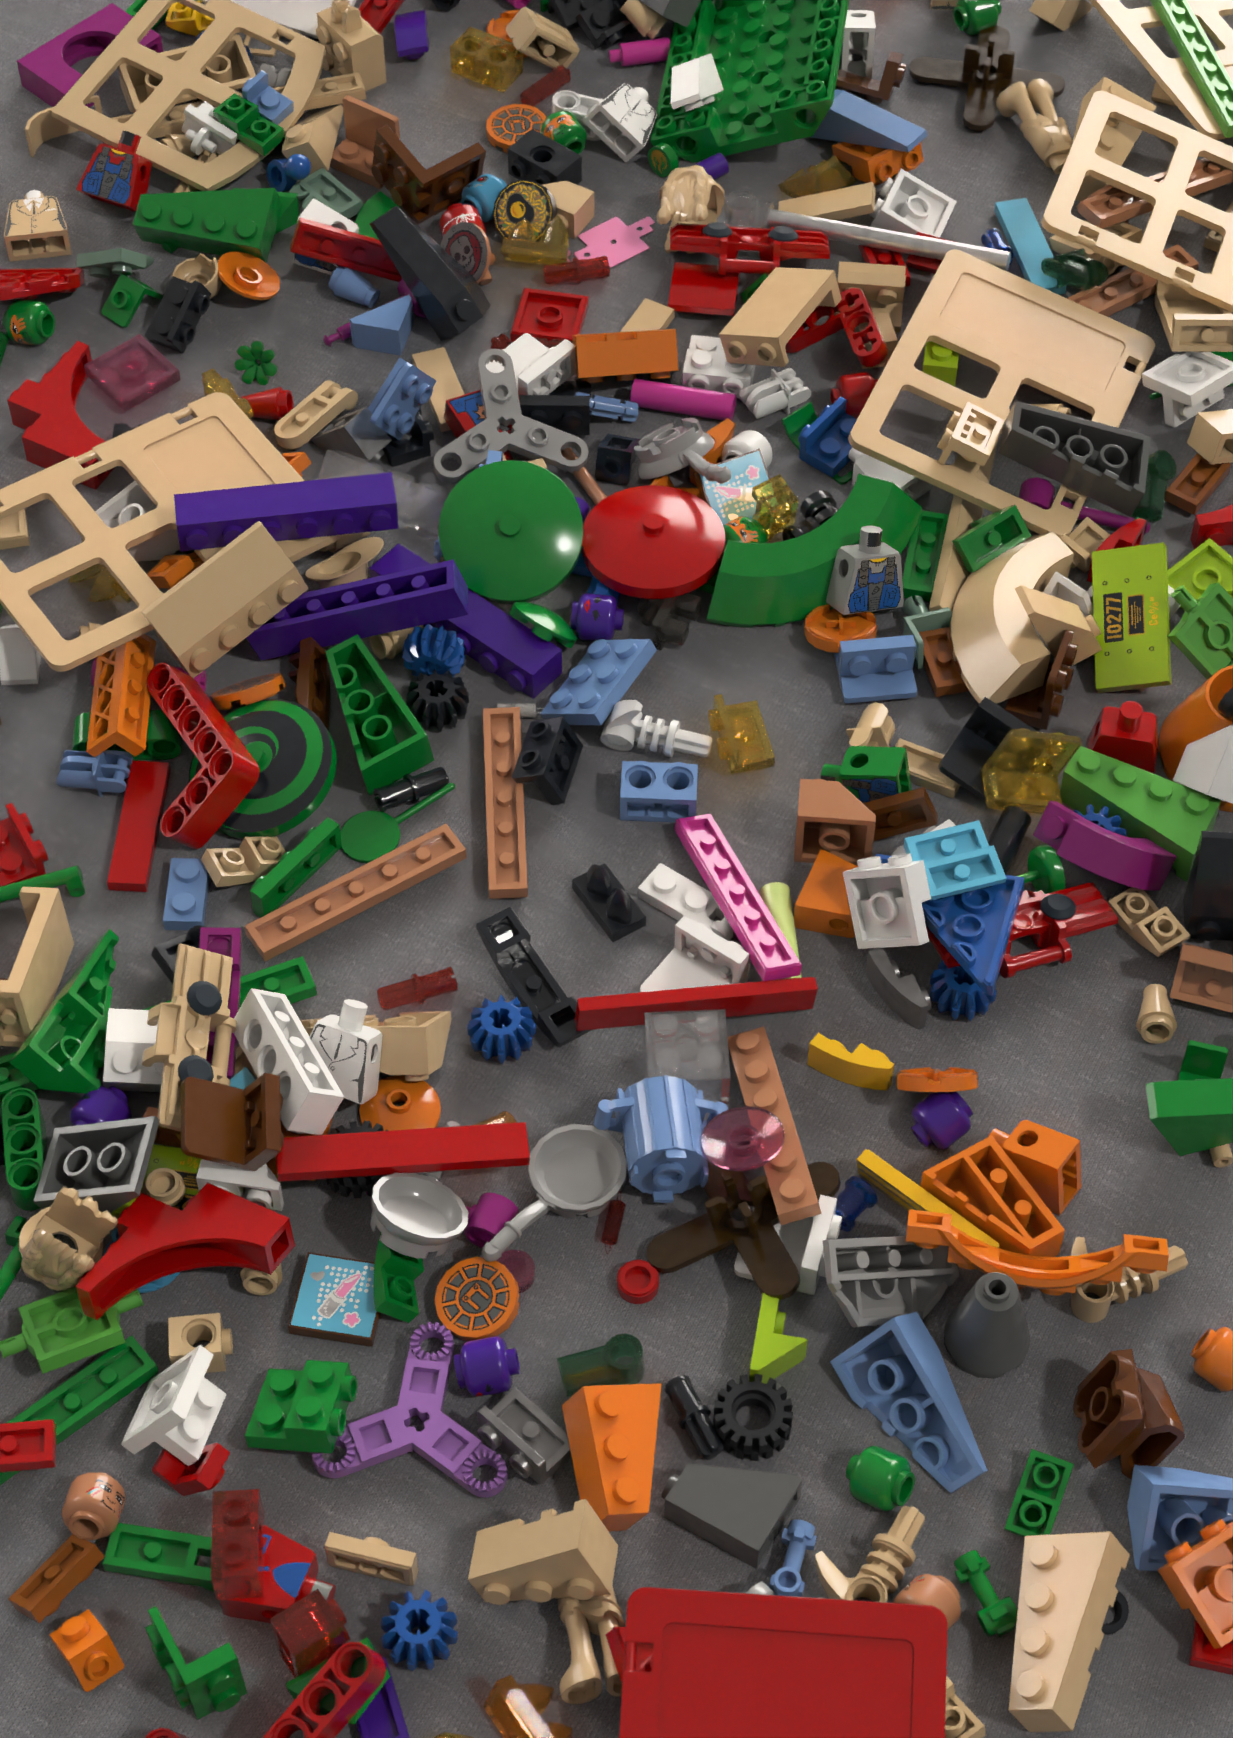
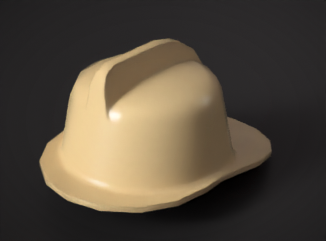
[305,537,384,589]

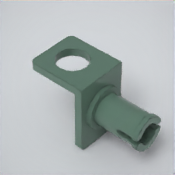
[902,595,952,670]

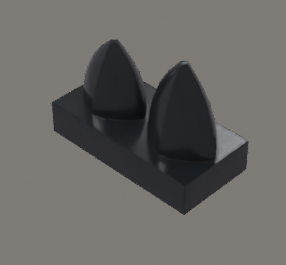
[572,863,646,942]

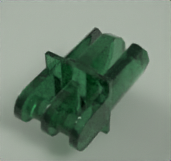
[1041,248,1109,290]

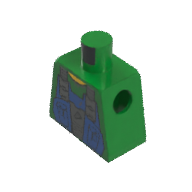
[821,746,912,803]

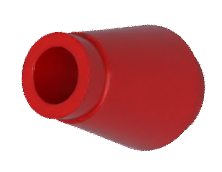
[240,387,294,421]

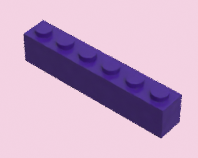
[174,472,399,551]
[369,543,562,699]
[246,559,468,660]

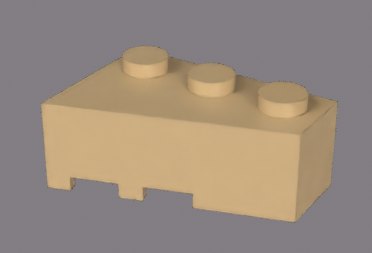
[468,1499,618,1605]

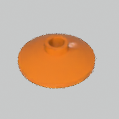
[218,252,280,300]
[359,1075,441,1131]

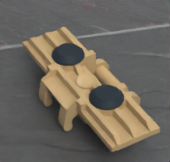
[142,943,237,1132]

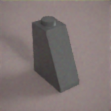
[661,1463,803,1569]

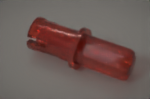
[543,256,610,284]
[377,967,458,1010]

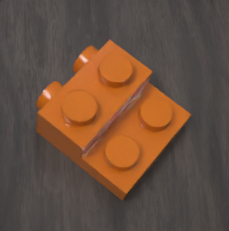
[832,141,924,185]
[1158,1518,1233,1649]

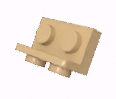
[937,402,1005,466]

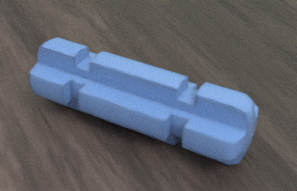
[574,392,639,423]

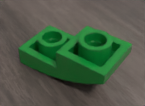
[213,93,285,156]
[373,1232,424,1323]
[1004,1449,1074,1538]

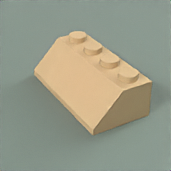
[118,34,256,113]
[141,521,309,678]

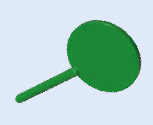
[340,783,455,863]

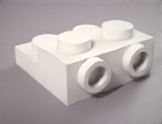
[869,169,957,237]
[682,335,755,398]
[843,854,931,949]

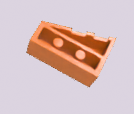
[572,329,678,383]
[920,1135,1065,1257]
[562,1383,662,1532]

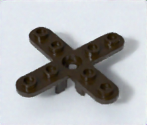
[909,25,1065,131]
[646,1138,841,1300]

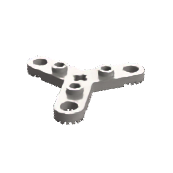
[433,349,588,484]

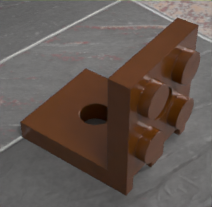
[371,125,486,225]

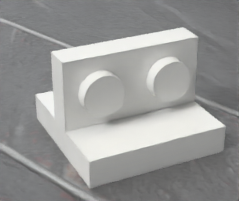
[1142,352,1233,428]
[121,1345,227,1466]

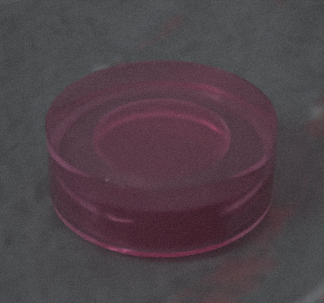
[496,1250,535,1293]

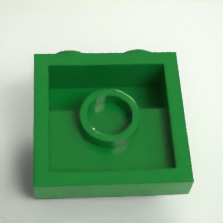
[245,1360,358,1454]

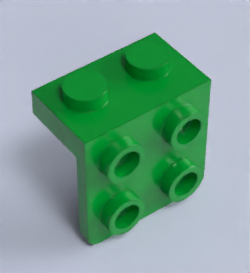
[145,1606,247,1720]

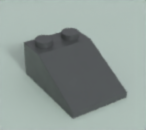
[33,1116,160,1213]

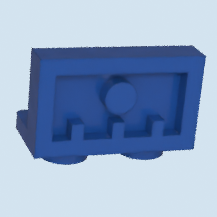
[798,396,857,478]

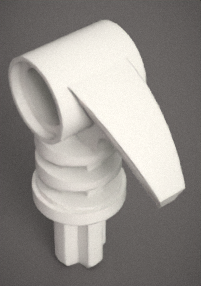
[600,700,712,758]

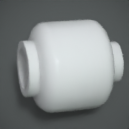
[721,430,773,468]

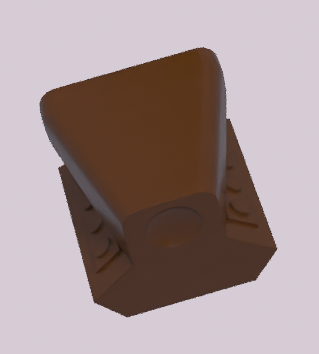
[1073,1349,1185,1479]

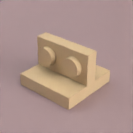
[836,261,906,333]

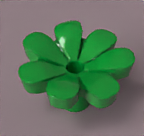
[235,341,278,385]

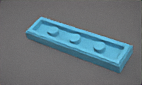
[994,198,1067,295]

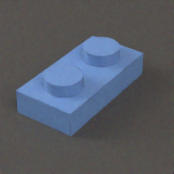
[163,858,210,930]

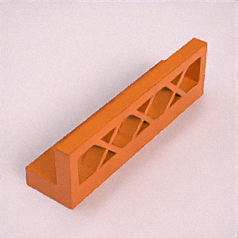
[86,634,156,757]

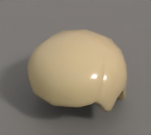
[172,253,222,299]

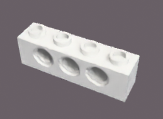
[234,988,344,1135]

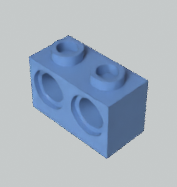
[620,761,698,823]

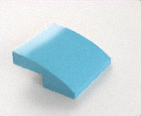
[903,820,1007,901]

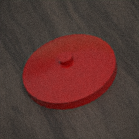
[582,485,725,599]

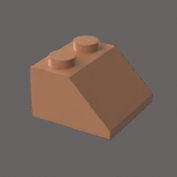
[794,779,876,866]

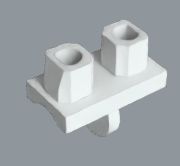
[182,102,238,155]

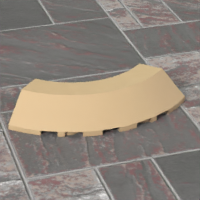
[950,532,1074,704]

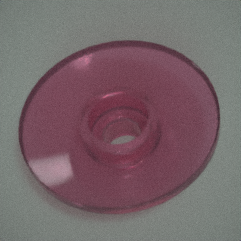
[701,1106,785,1171]

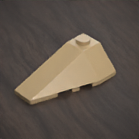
[300,1011,451,1081]

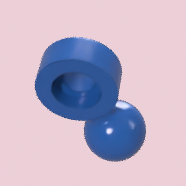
[267,154,311,192]

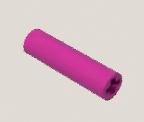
[630,379,736,421]

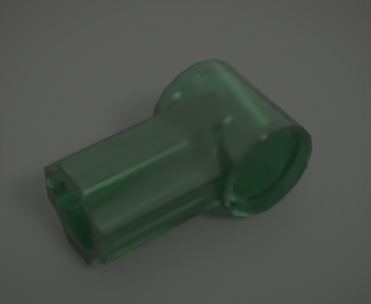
[1132,449,1177,523]
[557,1333,645,1397]

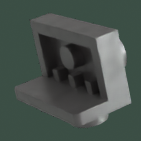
[477,1387,571,1486]

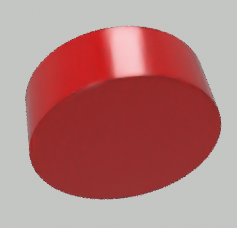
[617,1260,659,1304]

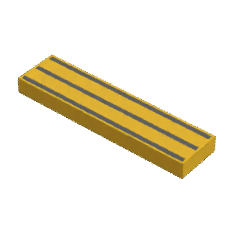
[857,1149,1000,1248]

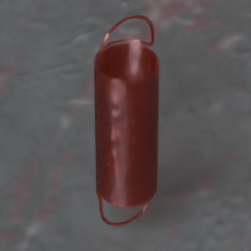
[601,1191,626,1254]

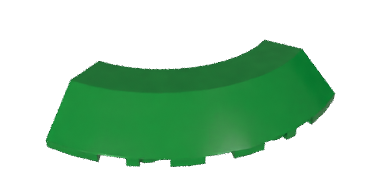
[706,474,922,628]

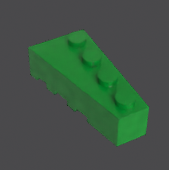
[133,188,282,263]
[325,634,435,796]

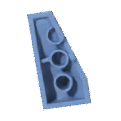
[811,89,928,152]
[830,1312,987,1494]
[1127,1465,1233,1572]

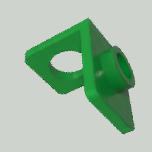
[101,273,164,328]
[1178,1040,1229,1081]

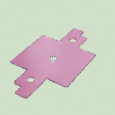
[572,216,655,268]

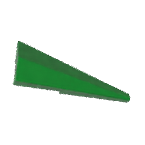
[10,929,119,1094]

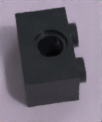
[508,129,582,185]

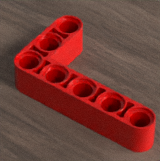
[147,663,260,850]
[145,1641,386,1738]

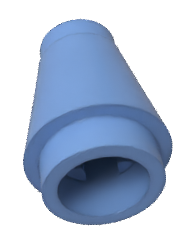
[328,266,380,308]

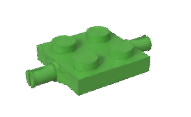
[1167,582,1233,680]
[0,1287,144,1374]

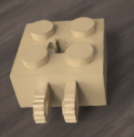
[316,0,386,92]

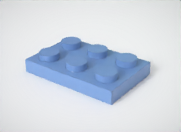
[540,639,657,725]

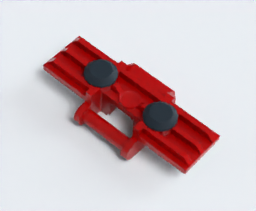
[670,222,830,275]
[926,882,1119,979]

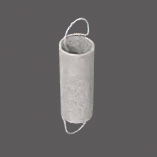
[497,703,544,718]

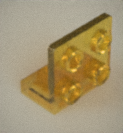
[981,728,1082,814]

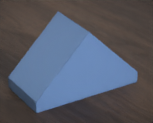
[350,295,414,356]

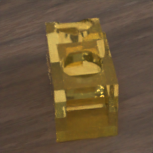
[752,474,799,542]

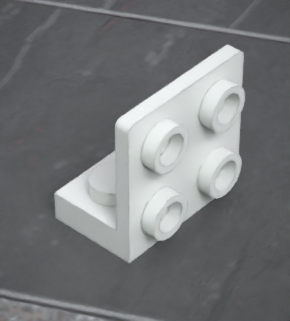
[486,333,576,402]

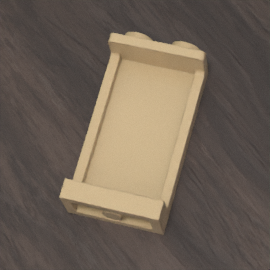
[719,267,841,367]
[1155,273,1233,352]
[0,887,74,1047]

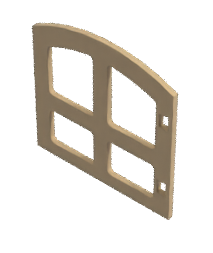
[51,0,325,191]

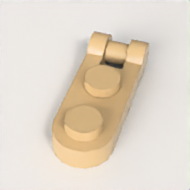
[274,380,358,449]

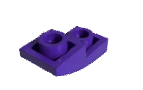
[395,10,430,59]

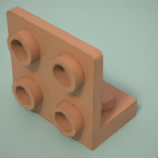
[330,95,400,189]

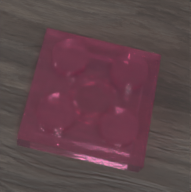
[84,334,181,411]

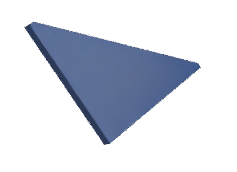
[875,854,1024,996]

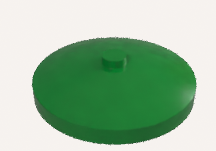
[438,460,583,604]

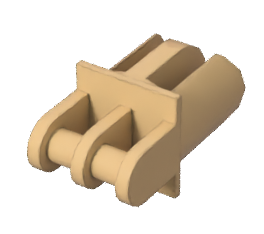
[846,702,896,747]

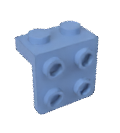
[368,357,436,440]

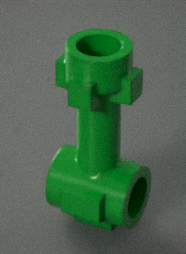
[954,1550,1018,1638]

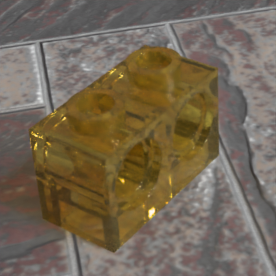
[450,26,523,93]

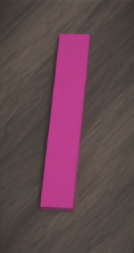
[674,814,802,981]

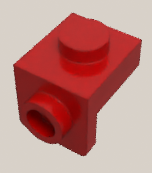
[152,1442,230,1496]

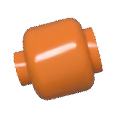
[1190,1327,1233,1392]

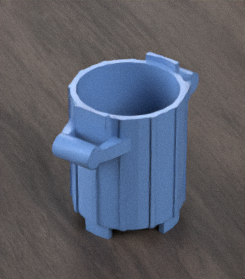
[594,1075,728,1203]

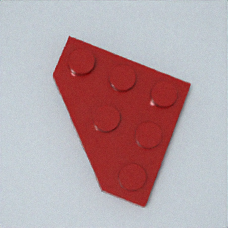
[0,268,85,301]

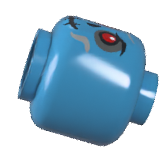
[461,173,507,223]

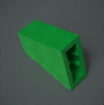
[1146,1078,1233,1156]

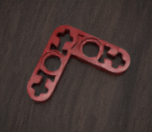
[785,288,888,367]

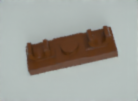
[288,636,331,731]

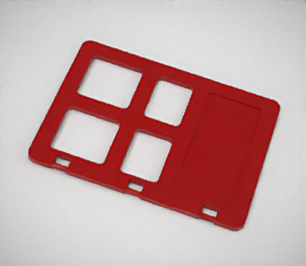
[619,1587,948,1738]

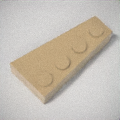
[1073,76,1157,202]
[1008,1531,1130,1732]

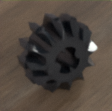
[406,668,469,732]

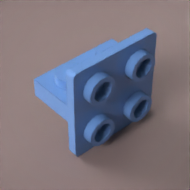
[834,635,917,703]

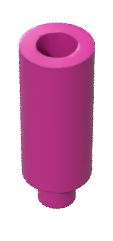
[608,37,670,67]

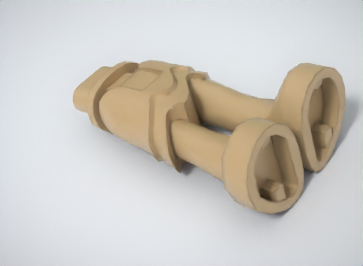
[996,79,1073,174]
[558,1585,625,1704]

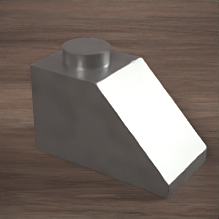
[311,407,391,467]

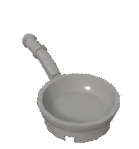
[634,418,731,483]
[370,1121,468,1258]
[482,1124,627,1262]

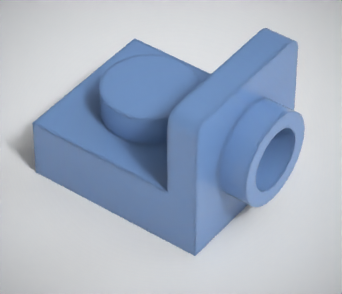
[242,71,294,125]

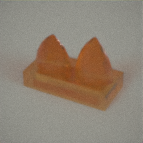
[483,1674,572,1738]

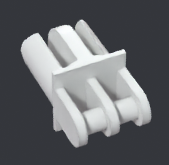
[739,368,811,419]

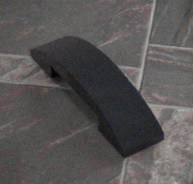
[476,907,592,1048]

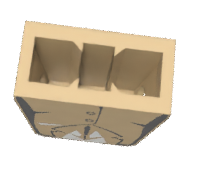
[4,190,72,262]

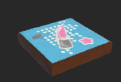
[693,449,783,525]
[288,1252,381,1347]

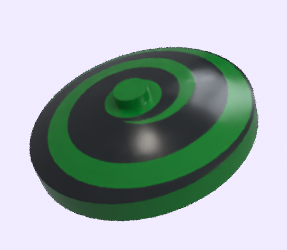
[189,699,337,839]

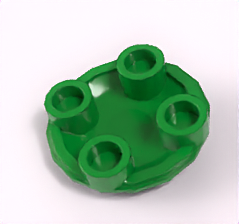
[509,601,577,648]

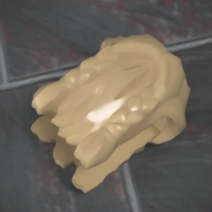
[657,165,725,254]
[18,1187,118,1292]

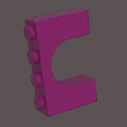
[17,3,163,108]

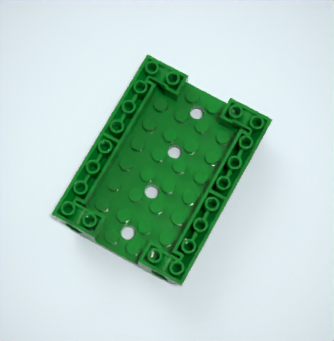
[650,0,849,163]

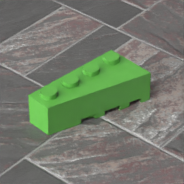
[1058,745,1221,882]

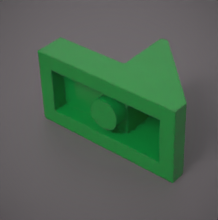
[952,505,1031,572]

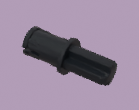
[373,767,449,812]
[664,1375,724,1460]

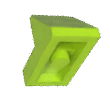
[749,1293,808,1384]

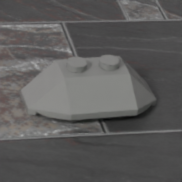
[822,1236,959,1327]

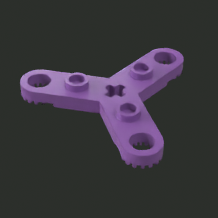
[312,1322,507,1498]

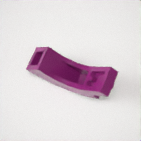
[1033,801,1177,890]

